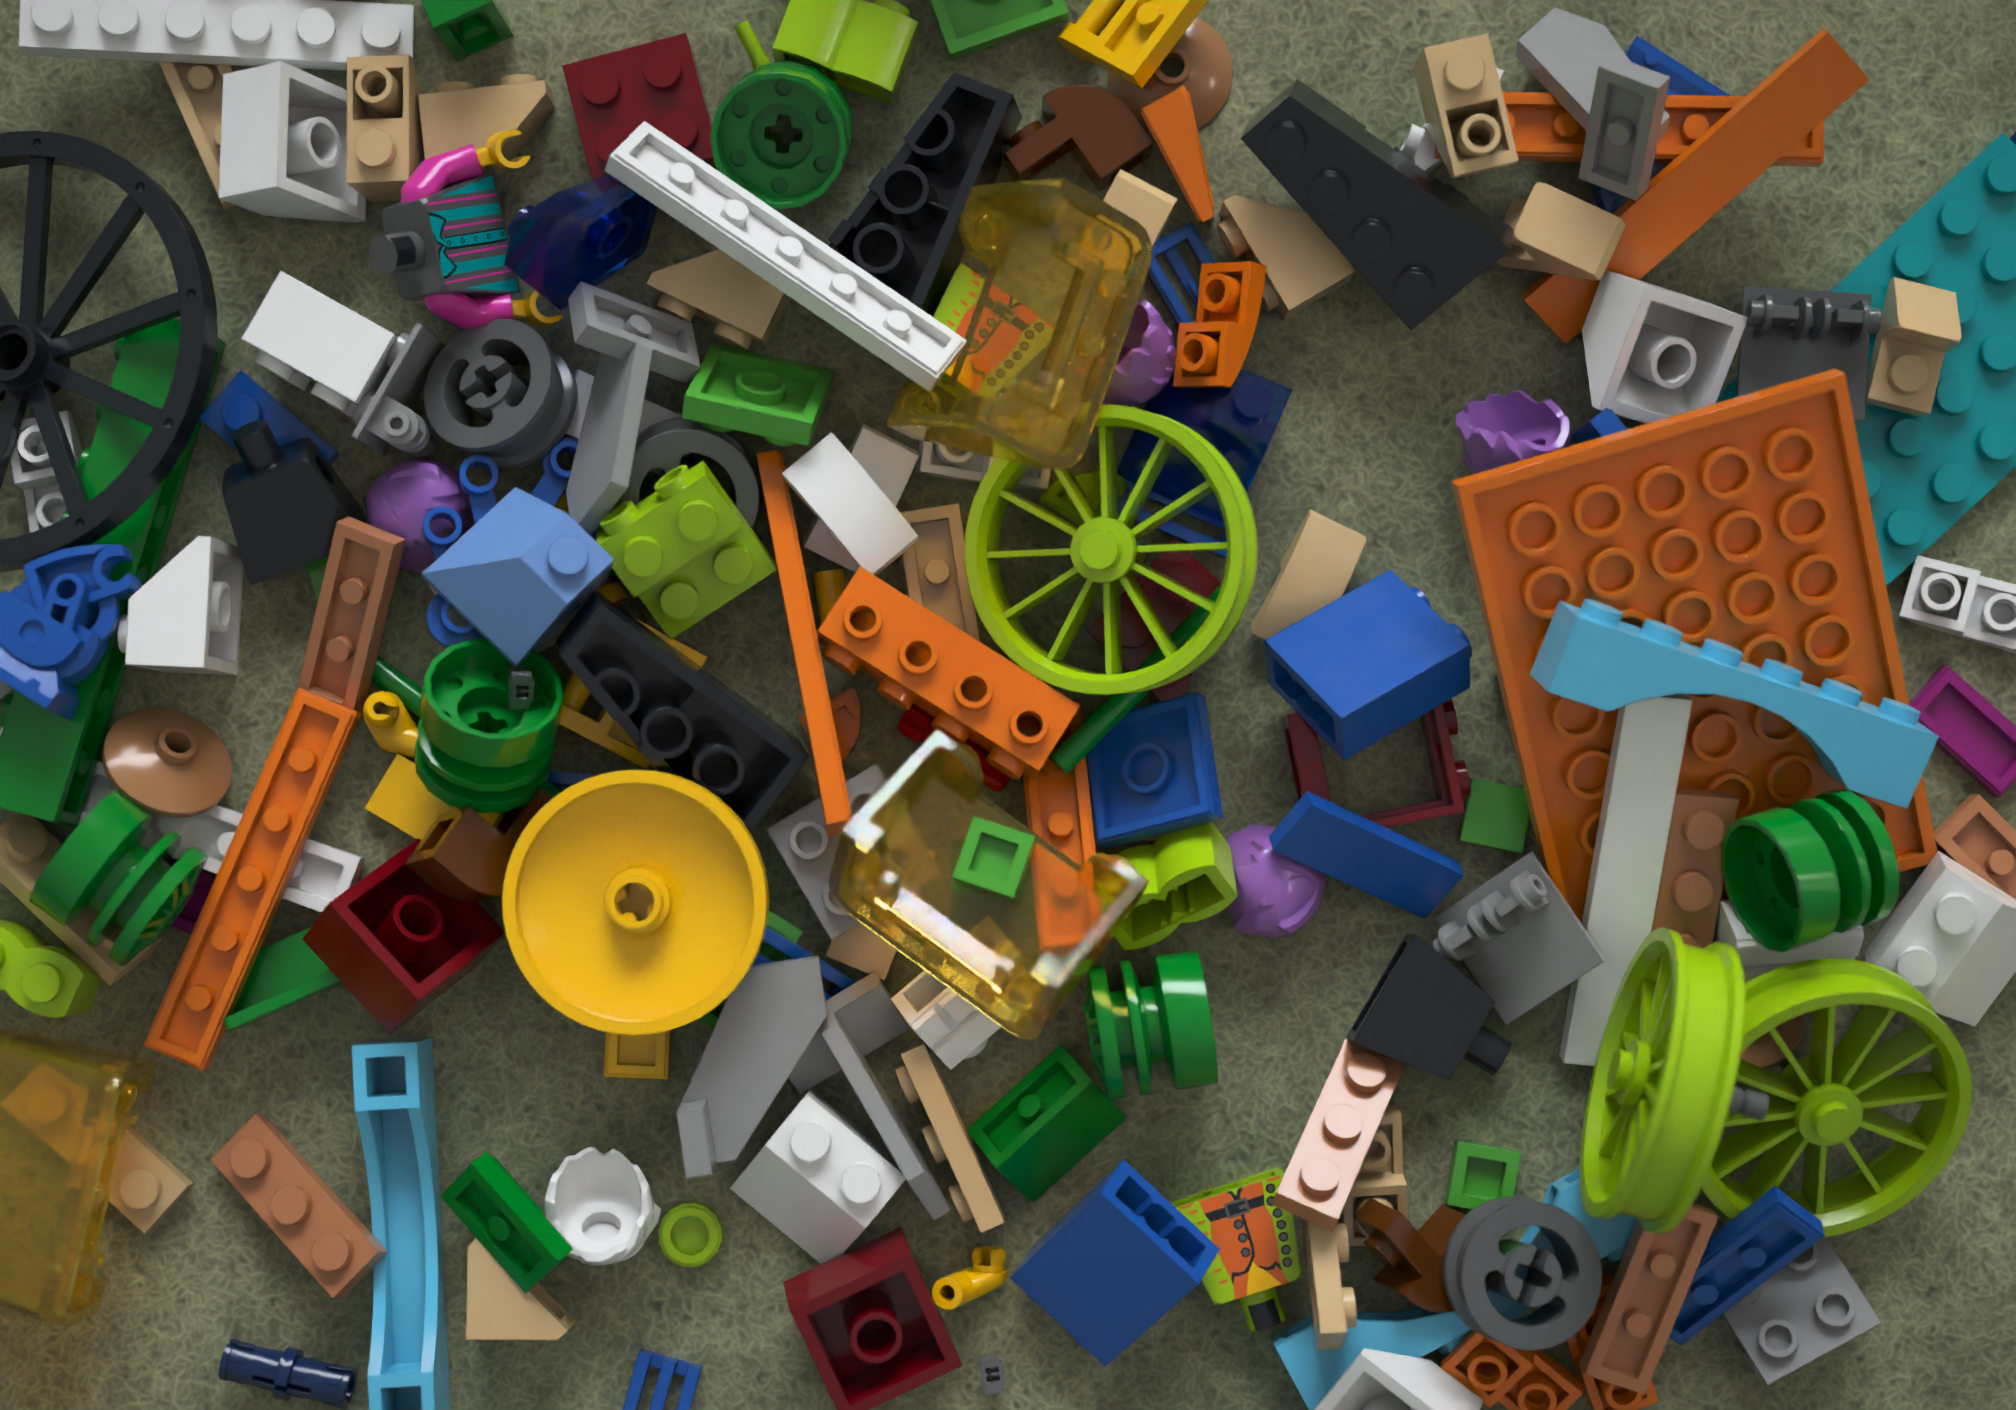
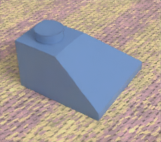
[422,487,614,668]

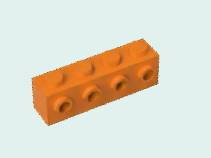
[817,567,1081,780]

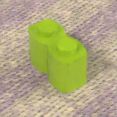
[772,0,918,104]
[1098,822,1238,950]
[0,919,103,1018]

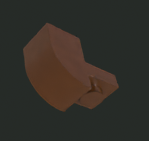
[1005,85,1153,192]
[405,789,553,902]
[1353,1198,1489,1313]

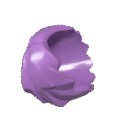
[1069,299,1176,407]
[1455,390,1571,474]
[366,459,474,574]
[1225,824,1326,938]

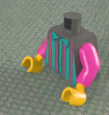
[369,129,563,329]

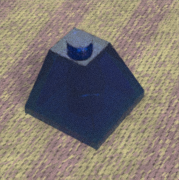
[504,174,658,311]
[1117,367,1292,522]

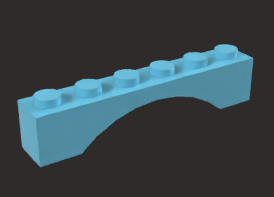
[1530,599,1939,809]
[352,1037,451,1410]
[1270,1168,1638,1410]

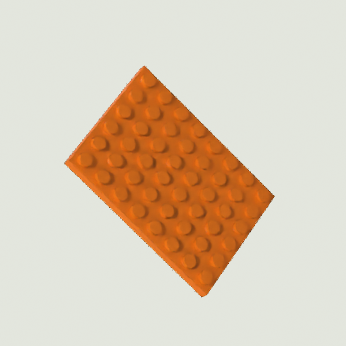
[1451,369,1937,923]

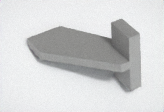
[1516,7,1670,201]
[566,281,700,536]
[676,956,827,1178]
[788,971,951,1220]

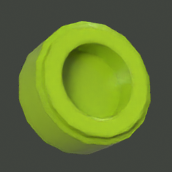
[658,1201,723,1267]

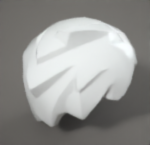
[544,1147,661,1266]

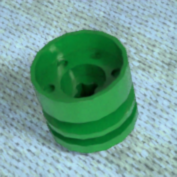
[710,60,854,210]
[414,639,563,813]
[1721,789,1899,953]
[29,791,209,967]
[1083,950,1218,1101]

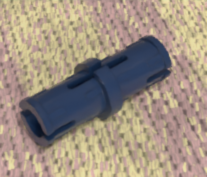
[219,1339,358,1409]

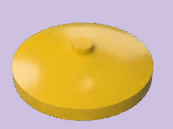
[502,770,769,1035]

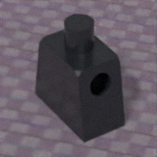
[222,420,366,585]
[1346,933,1512,1080]

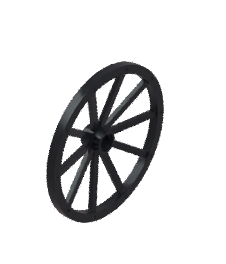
[0,131,218,572]

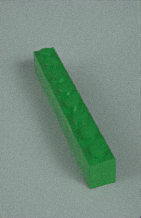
[0,319,226,828]

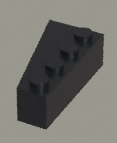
[828,72,1022,317]
[1241,79,1514,330]
[556,590,810,833]

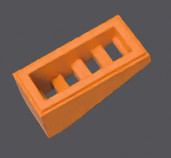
[1141,85,1215,223]

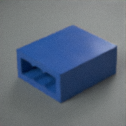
[1264,569,1472,761]
[1010,1159,1220,1367]

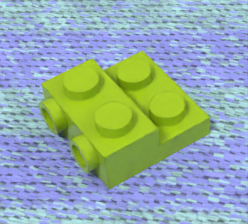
[596,461,777,640]

